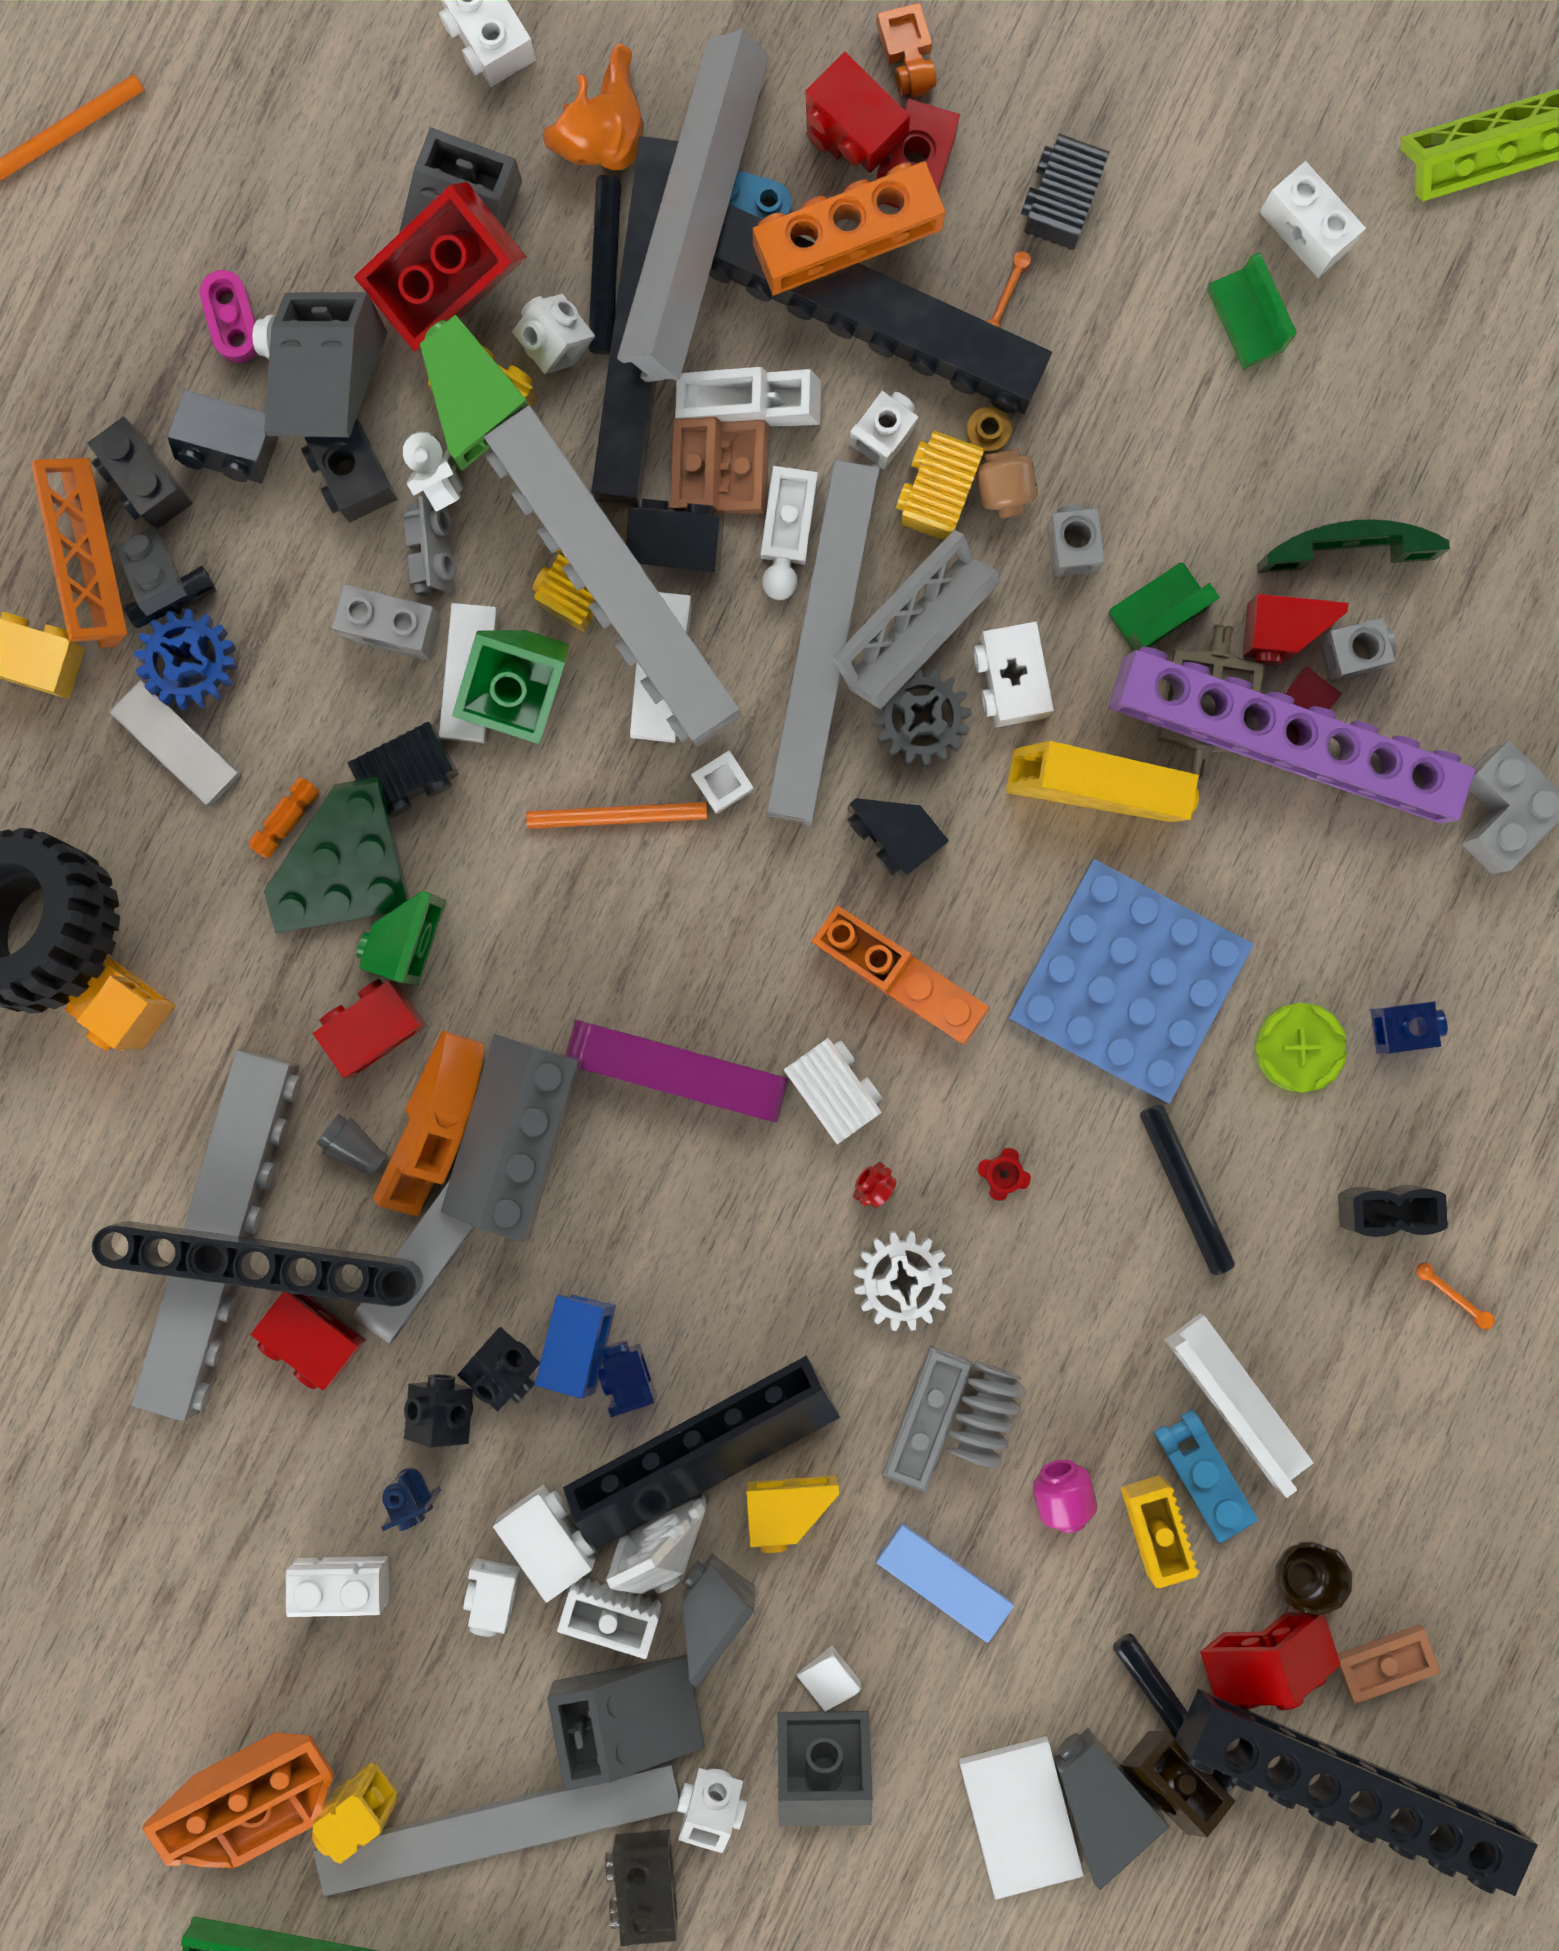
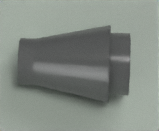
[316,1114,387,1177]

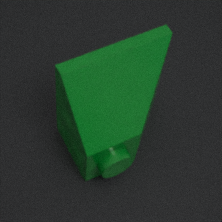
[452,630,570,744]
[356,891,446,986]

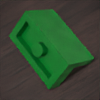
[1207,252,1297,370]
[1108,563,1220,651]

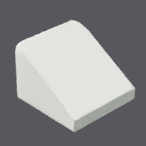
[797,1645,862,1712]

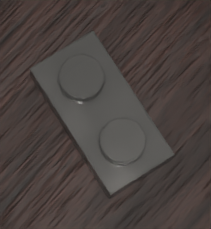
[115,526,187,616]

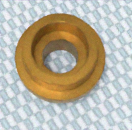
[966,406,1012,453]

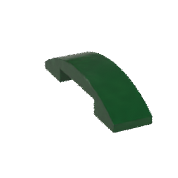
[1257,519,1450,573]

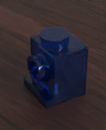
[1370,1001,1448,1054]
[598,1340,657,1418]

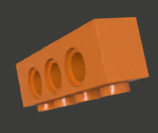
[753,161,946,296]

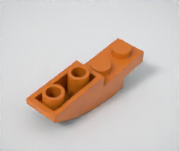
[811,905,990,1046]
[372,1030,485,1217]

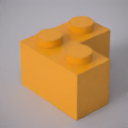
[64,955,175,1051]

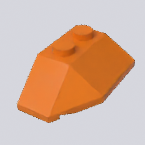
[142,1732,334,1868]

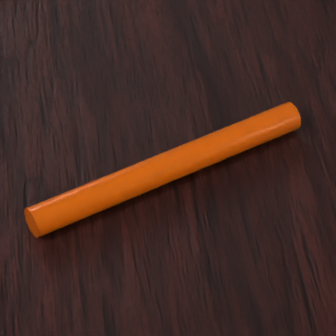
[0,74,145,181]
[526,802,708,829]

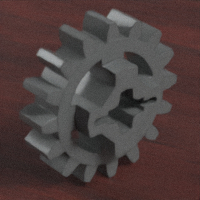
[872,668,972,767]

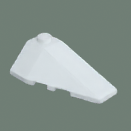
[606,1493,707,1594]

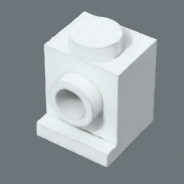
[849,391,919,470]
[463,1558,521,1637]

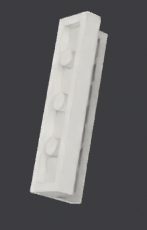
[1165,1313,1314,1498]

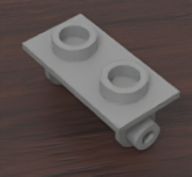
[403,496,456,596]

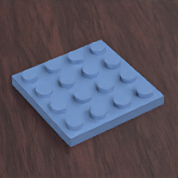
[1007,859,1254,1104]

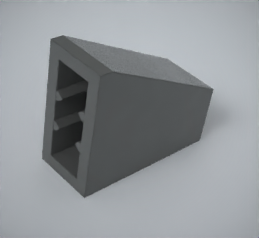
[1054,1728,1170,1890]

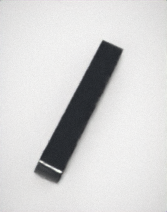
[92,1221,423,1307]

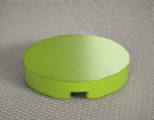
[1254,1002,1347,1093]

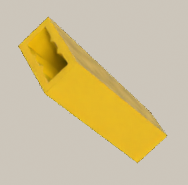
[1006,741,1199,822]

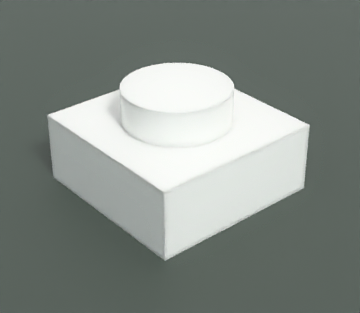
[691,750,754,814]

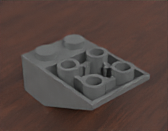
[399,127,522,233]
[264,292,388,437]
[547,1655,705,1791]

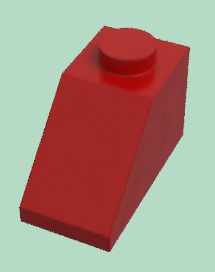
[1243,594,1349,666]

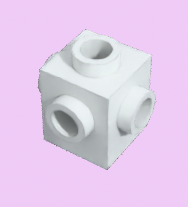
[512,294,595,374]
[677,1768,747,1853]

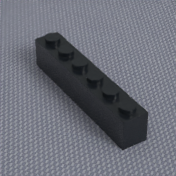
[563,1355,840,1549]

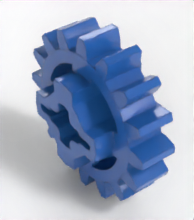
[134,609,238,710]

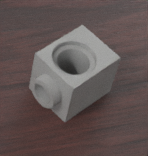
[1047,504,1105,578]
[1319,617,1397,683]

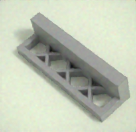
[832,529,1001,709]

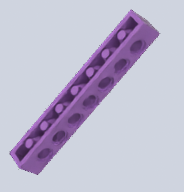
[1107,647,1476,823]

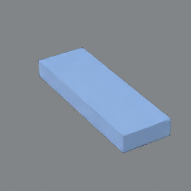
[876,1522,1014,1643]

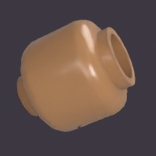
[976,448,1038,518]

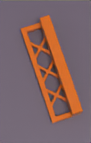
[31,458,128,648]

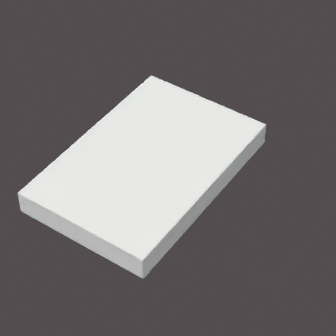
[959,1736,1084,1900]

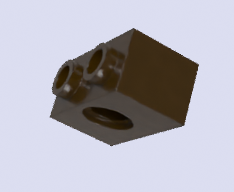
[1120,1731,1236,1838]

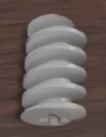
[946,1361,1027,1467]

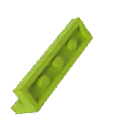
[1400,89,1559,202]

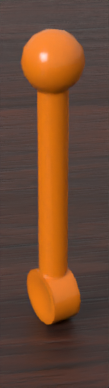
[987,251,1031,327]
[1416,1263,1495,1330]

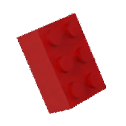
[354,181,527,352]

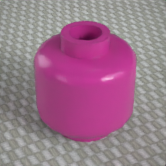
[1033,1460,1097,1533]

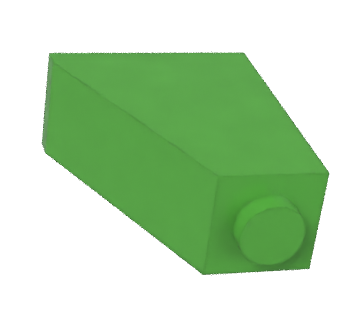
[420,315,528,471]

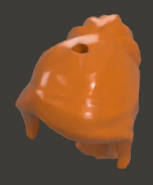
[542,43,644,170]

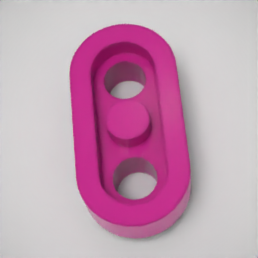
[199,270,257,363]

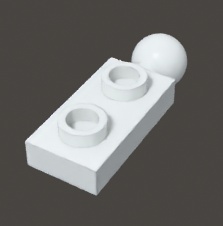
[761,466,818,600]

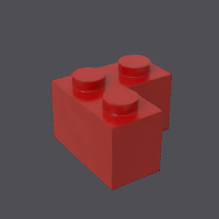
[805,51,910,173]
[1200,1612,1341,1711]

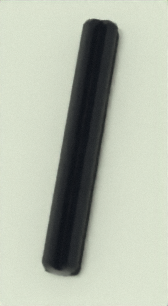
[588,175,621,355]
[1140,1104,1235,1275]
[1113,1633,1235,1792]

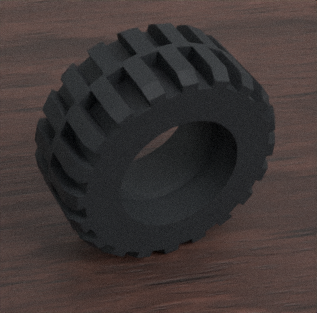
[0,828,120,1014]

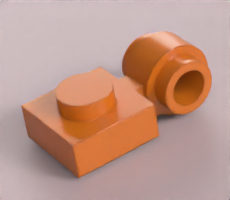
[876,3,937,98]

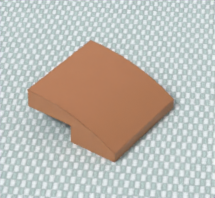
[670,417,769,514]

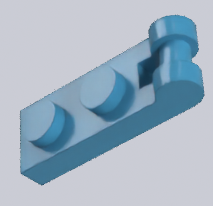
[1153,1409,1259,1544]

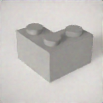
[1460,741,1559,875]

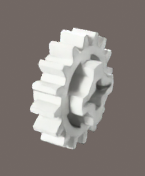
[853,1230,952,1331]

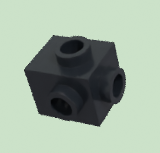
[457,1327,540,1412]
[404,1374,473,1448]

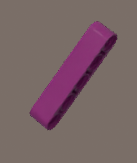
[565,1019,789,1123]

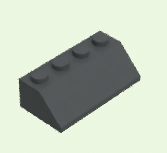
[441,1034,583,1242]

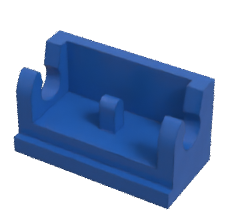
[535,1294,616,1399]

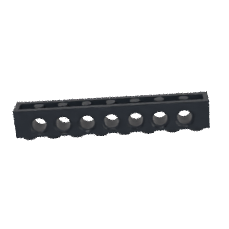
[1175,1689,1538,1896]

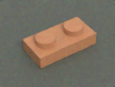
[1338,1624,1441,1704]

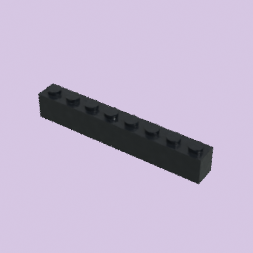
[709,204,1052,415]

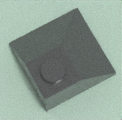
[682,1554,755,1688]

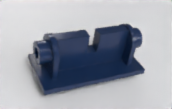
[381,1468,442,1531]

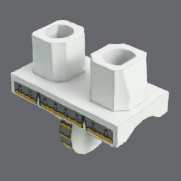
[403,431,464,511]

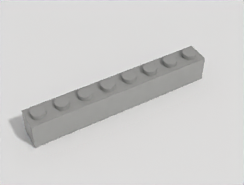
[483,405,742,748]
[131,1050,302,1422]

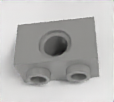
[332,584,441,661]

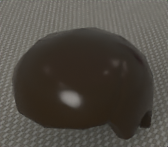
[1275,1542,1352,1615]

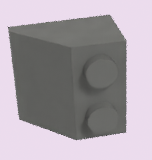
[778,1711,873,1826]

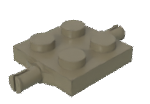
[1158,624,1265,779]

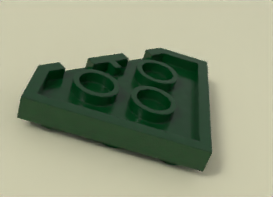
[264,776,410,933]

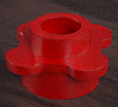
[977,1147,1031,1201]
[853,1162,897,1208]

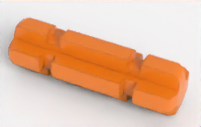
[248,777,320,858]

